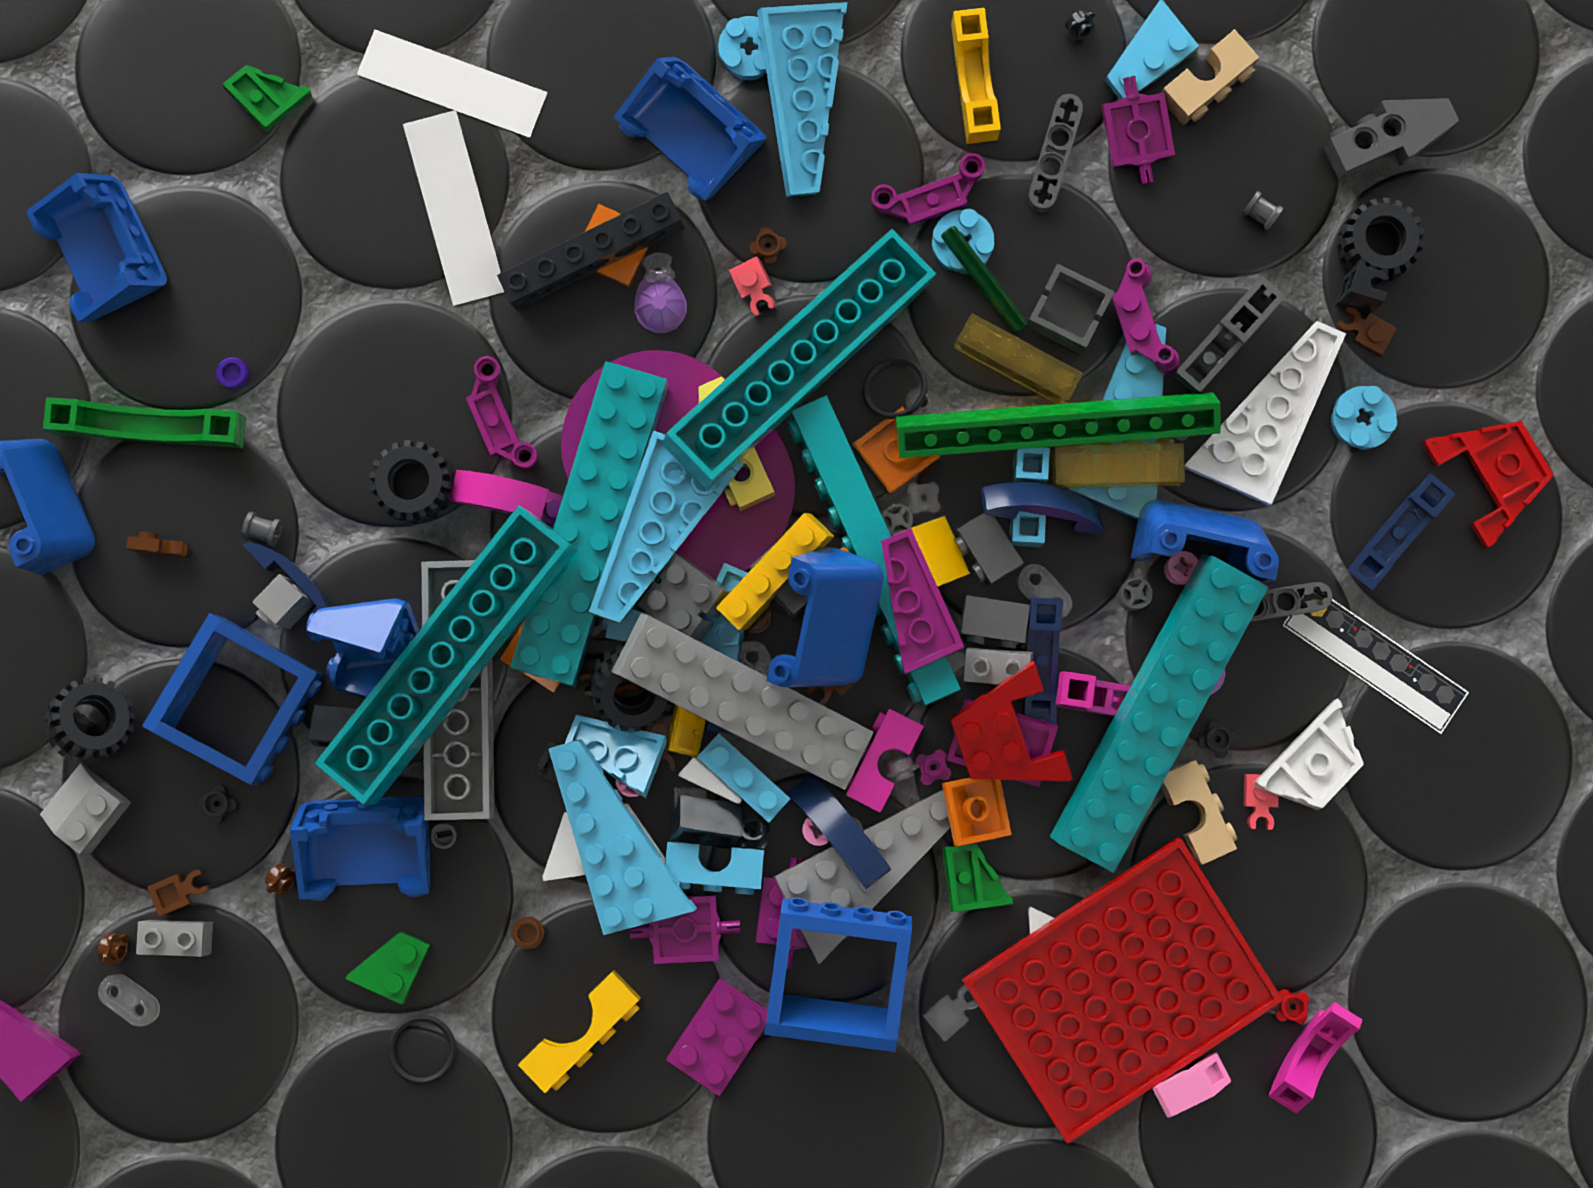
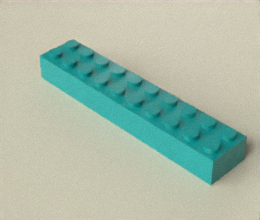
[662,229,936,490]
[510,361,669,688]
[788,395,961,708]
[315,505,577,805]
[1050,554,1269,873]

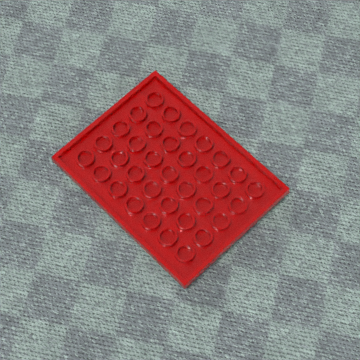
[962,837,1283,1144]

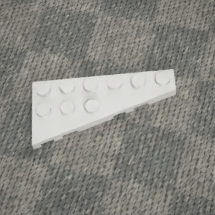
[1182,321,1346,506]

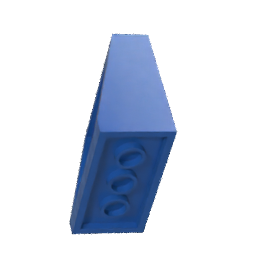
[142,613,323,785]
[765,898,912,1052]

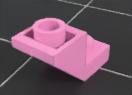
[1152,1052,1231,1118]

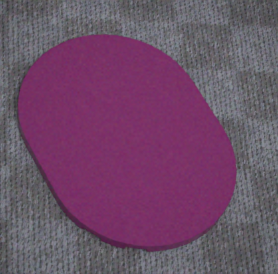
[561,350,795,580]

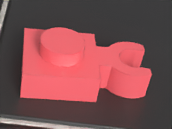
[729,256,776,317]
[1244,774,1278,830]

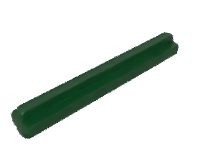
[941,226,1027,333]

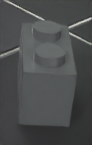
[954,512,1024,586]
[959,595,1030,650]

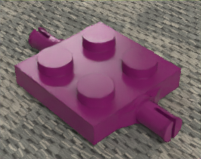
[1101,76,1175,184]
[755,858,809,969]
[630,895,740,964]

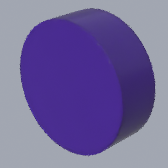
[216,357,250,390]

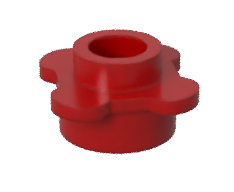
[1275,989,1309,1024]

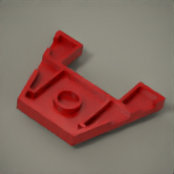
[1421,421,1554,549]
[951,661,1073,781]

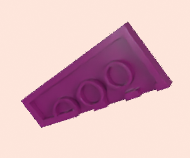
[881,528,964,674]

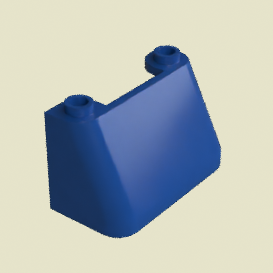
[613,57,766,200]
[26,173,167,322]
[0,439,95,575]
[1131,499,1279,583]
[766,546,884,687]
[306,598,419,699]
[290,796,431,901]

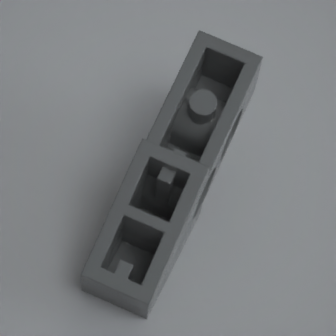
[1323,98,1460,180]
[1173,276,1286,394]

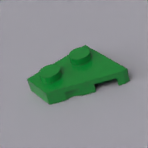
[223,65,312,133]
[942,843,1013,912]
[346,931,431,1005]

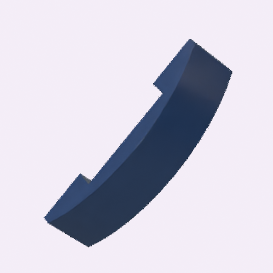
[1347,473,1456,591]
[980,482,1104,535]
[243,542,332,616]
[1023,597,1063,724]
[787,774,891,890]

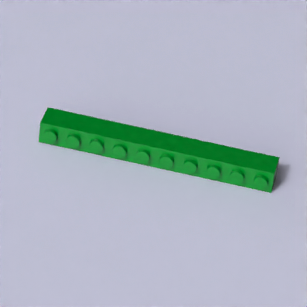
[895,392,1221,458]

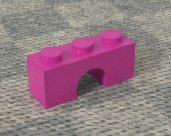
[845,709,924,813]

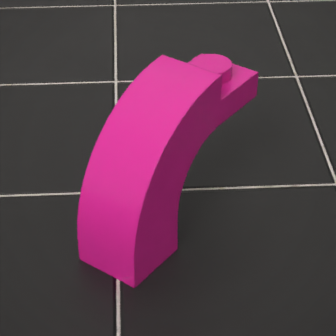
[449,470,563,527]
[1055,671,1131,716]
[1269,1002,1362,1114]

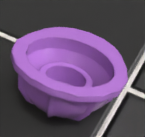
[634,274,687,333]

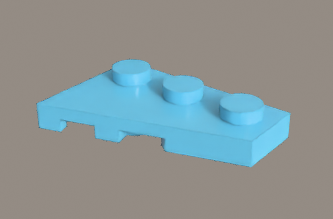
[1105,0,1199,100]
[565,714,667,798]

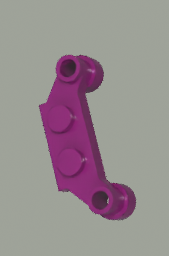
[871,153,985,227]
[1112,259,1180,375]
[466,356,538,469]

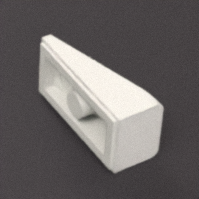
[678,757,742,804]

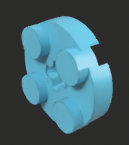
[718,16,767,80]
[931,209,994,274]
[1331,386,1397,450]

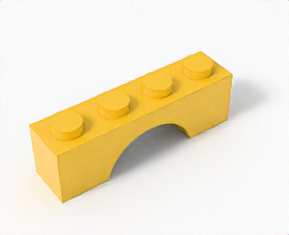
[951,8,1001,144]
[716,513,834,630]
[518,970,641,1093]

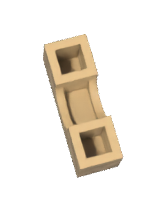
[1161,29,1259,125]
[1161,760,1237,865]

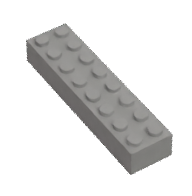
[421,560,495,820]
[611,614,874,790]

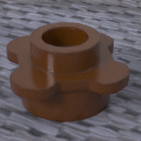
[750,227,787,264]
[265,864,296,896]
[98,933,129,966]

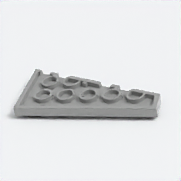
[774,789,950,965]

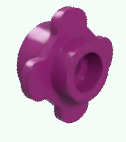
[916,749,951,785]

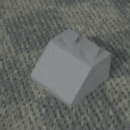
[40,763,132,854]

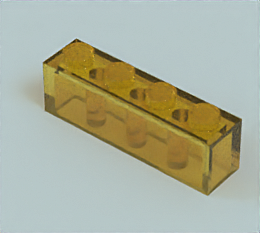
[954,313,1084,404]
[1052,438,1185,488]

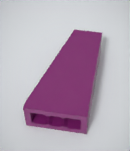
[0,1000,81,1102]

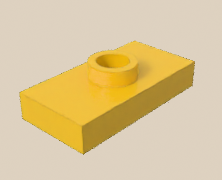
[665,705,706,758]

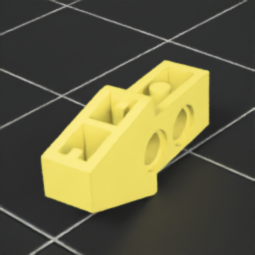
[699,376,775,511]

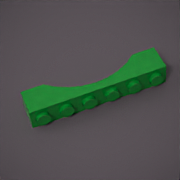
[43,397,246,449]

